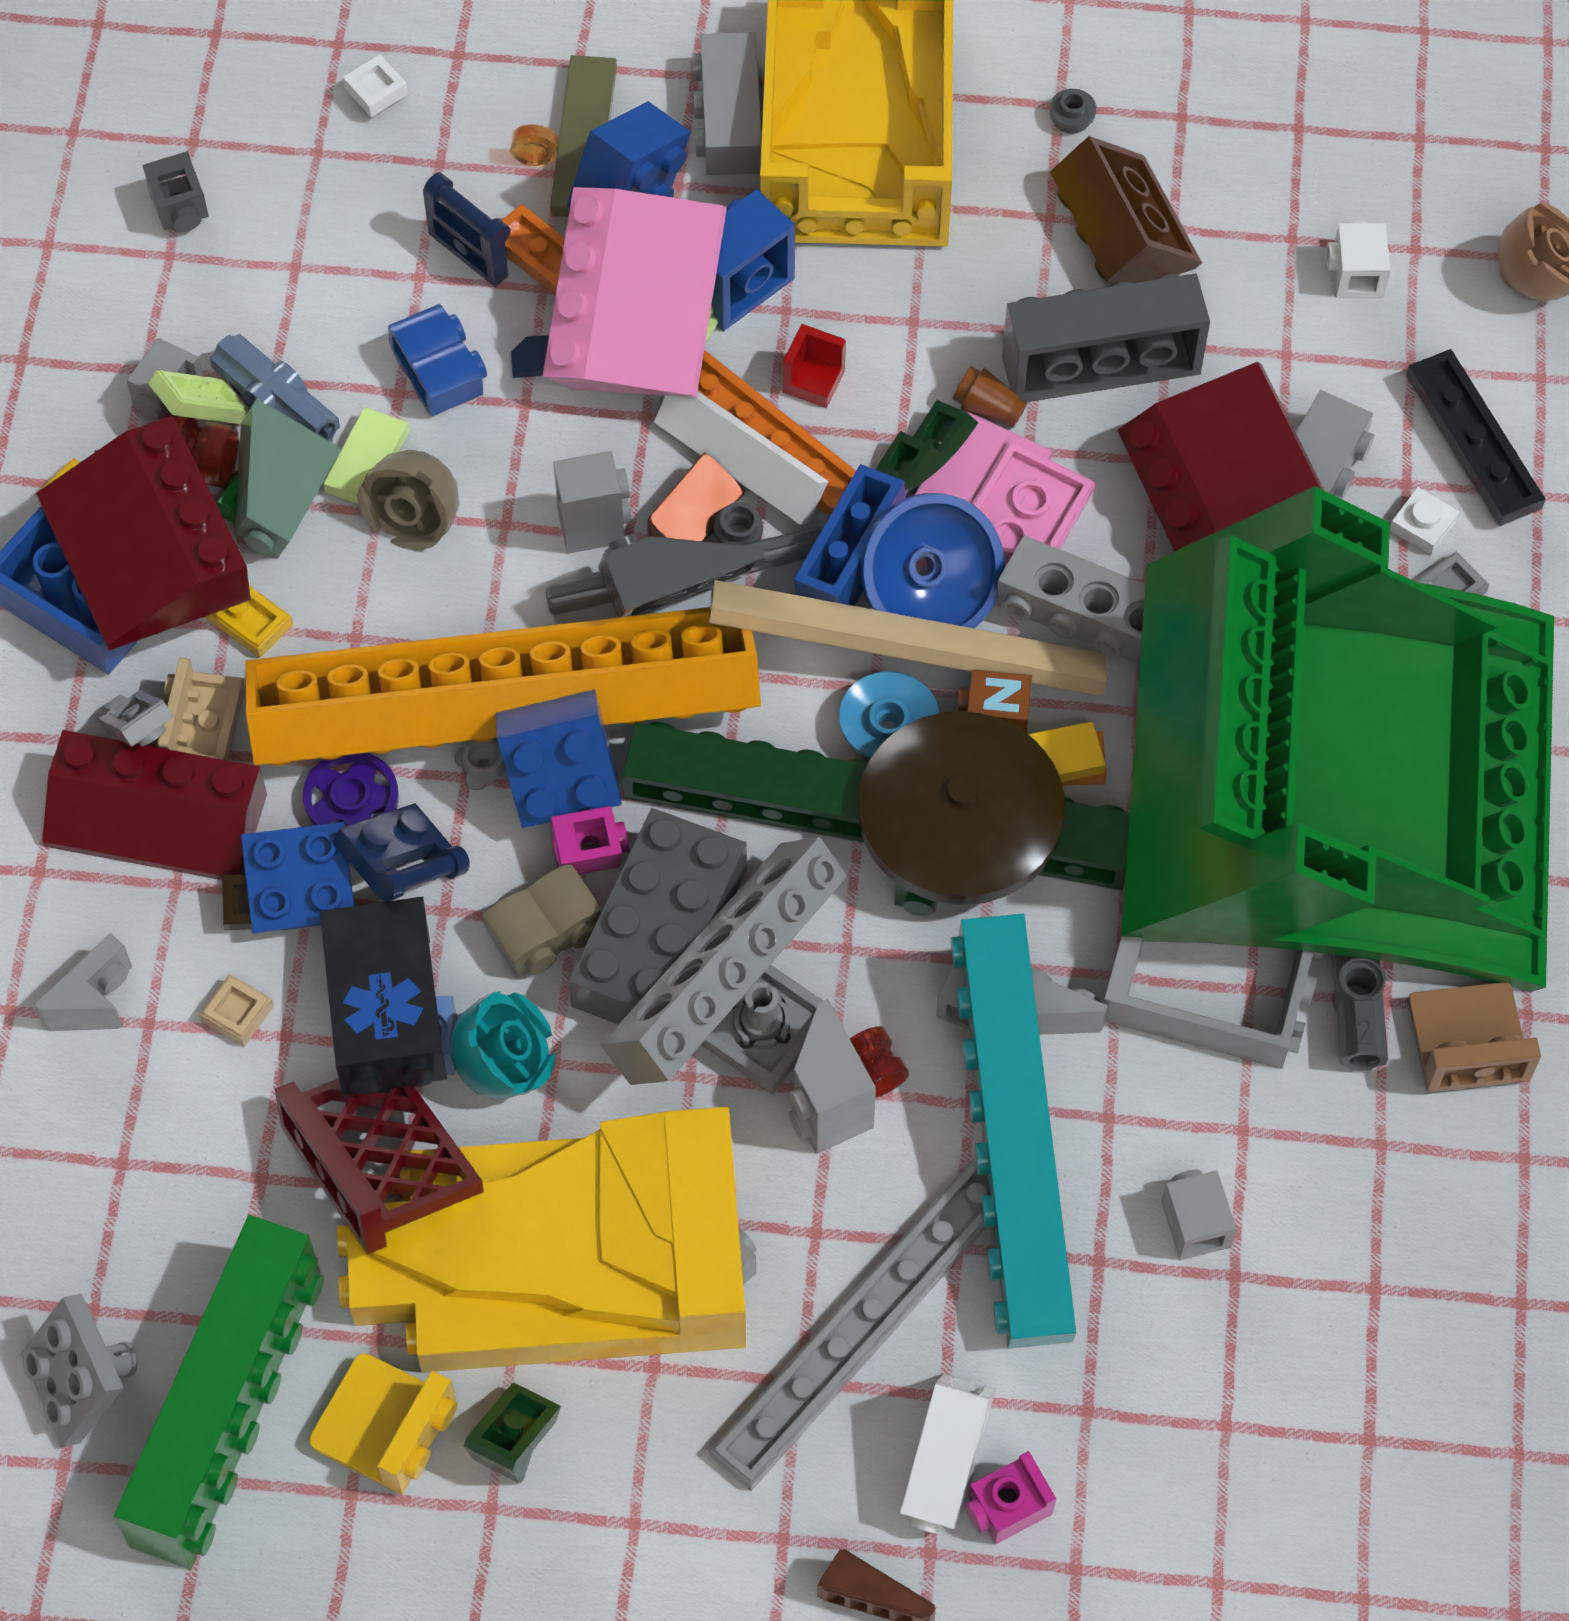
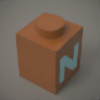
[958,669,1032,732]

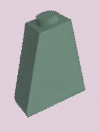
[235,398,342,559]

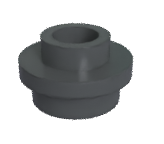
[1050,89,1096,134]
[714,502,763,545]

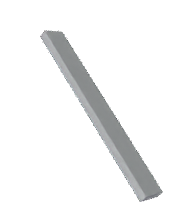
[710,1157,989,1491]

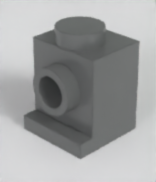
[142,151,209,232]

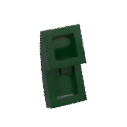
[875,400,978,490]

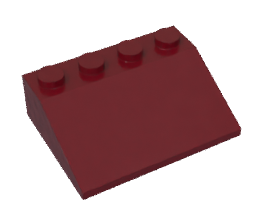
[1117,362,1324,552]
[36,416,251,651]

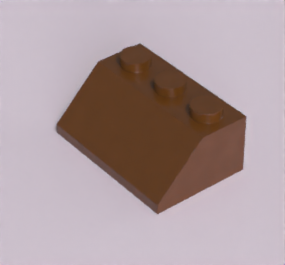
[1050,136,1202,284]

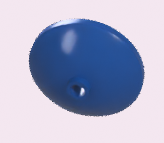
[860,493,1005,628]

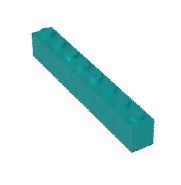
[950,913,1077,1349]

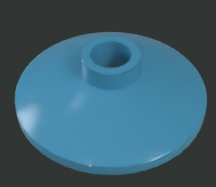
[839,671,939,759]

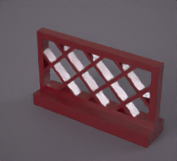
[274,1078,484,1255]

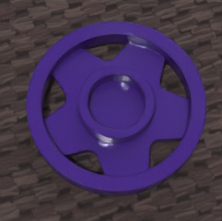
[303,753,399,826]

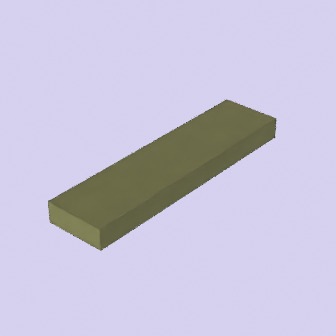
[550,55,617,217]

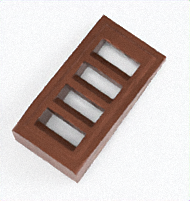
[817,1549,936,1621]

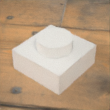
[343,54,409,118]
[1390,487,1459,555]

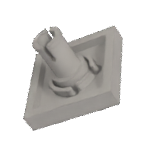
[701,965,835,1094]
[20,1294,137,1447]

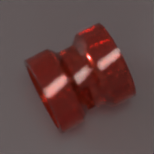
[849,1026,909,1098]

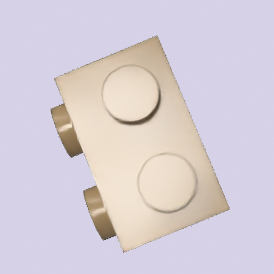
[153,658,245,760]

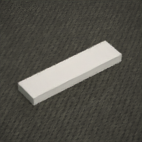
[654,391,828,525]

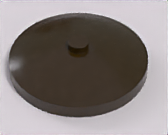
[858,711,1065,905]

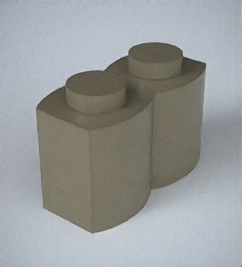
[482,864,603,977]

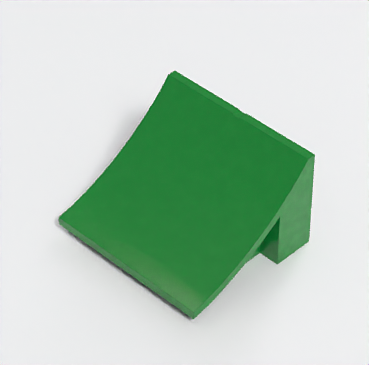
[1121,486,1554,992]

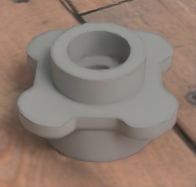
[455,737,508,790]

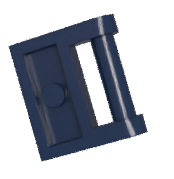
[423,172,511,287]
[333,803,470,902]

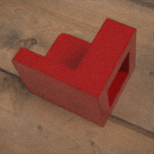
[783,324,846,408]

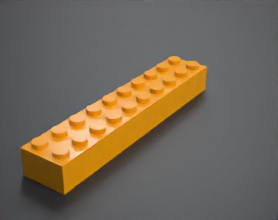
[245,607,761,766]

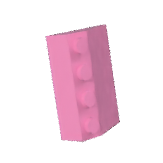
[543,187,727,398]

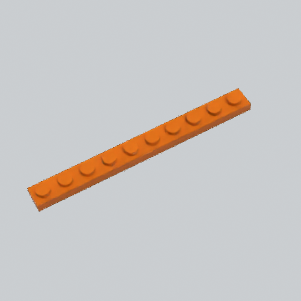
[502,204,856,517]

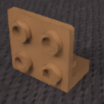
[1408,982,1541,1093]

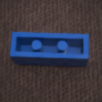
[794,464,906,606]

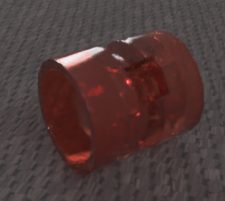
[164,413,239,488]

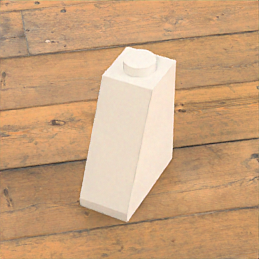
[900,1374,996,1534]

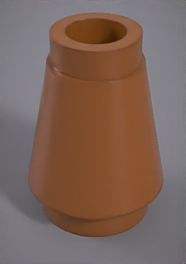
[952,366,1028,428]

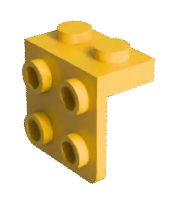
[309,1353,458,1495]

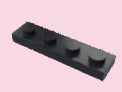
[1406,349,1546,526]

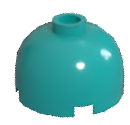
[450,991,555,1100]

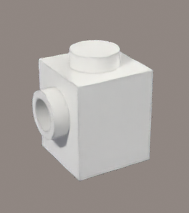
[1326,221,1390,298]

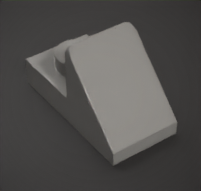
[34,933,132,1031]

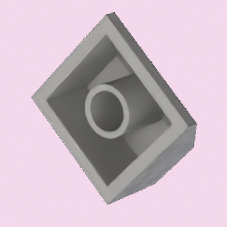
[789,999,876,1154]

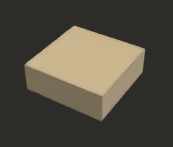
[199,974,274,1047]

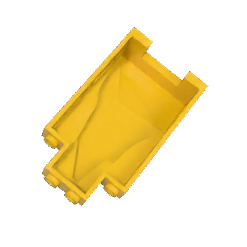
[760,0,953,246]
[337,1107,746,1373]

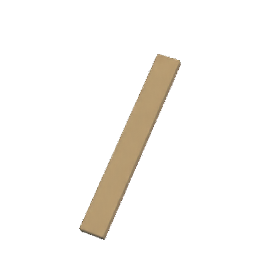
[709,580,1107,696]

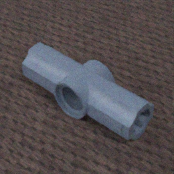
[210,334,340,442]

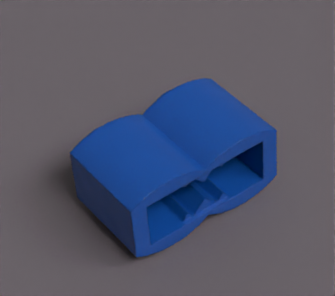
[388,304,487,417]

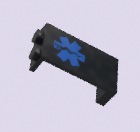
[320,896,447,1095]

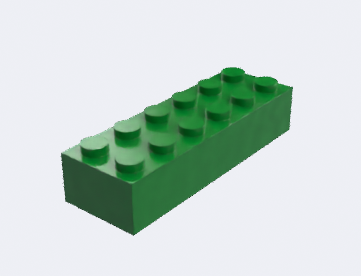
[113,1214,324,1570]

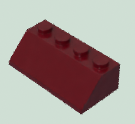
[42,730,267,880]

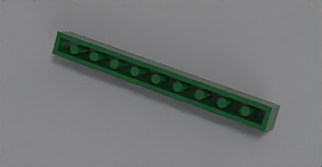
[622,722,1130,891]

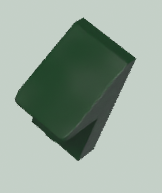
[464,1382,561,1483]

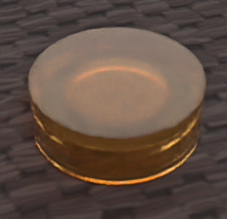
[510,124,558,166]

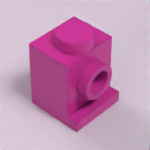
[550,806,629,875]
[965,1451,1056,1545]

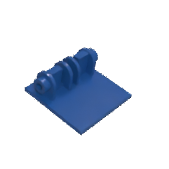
[241,822,354,934]

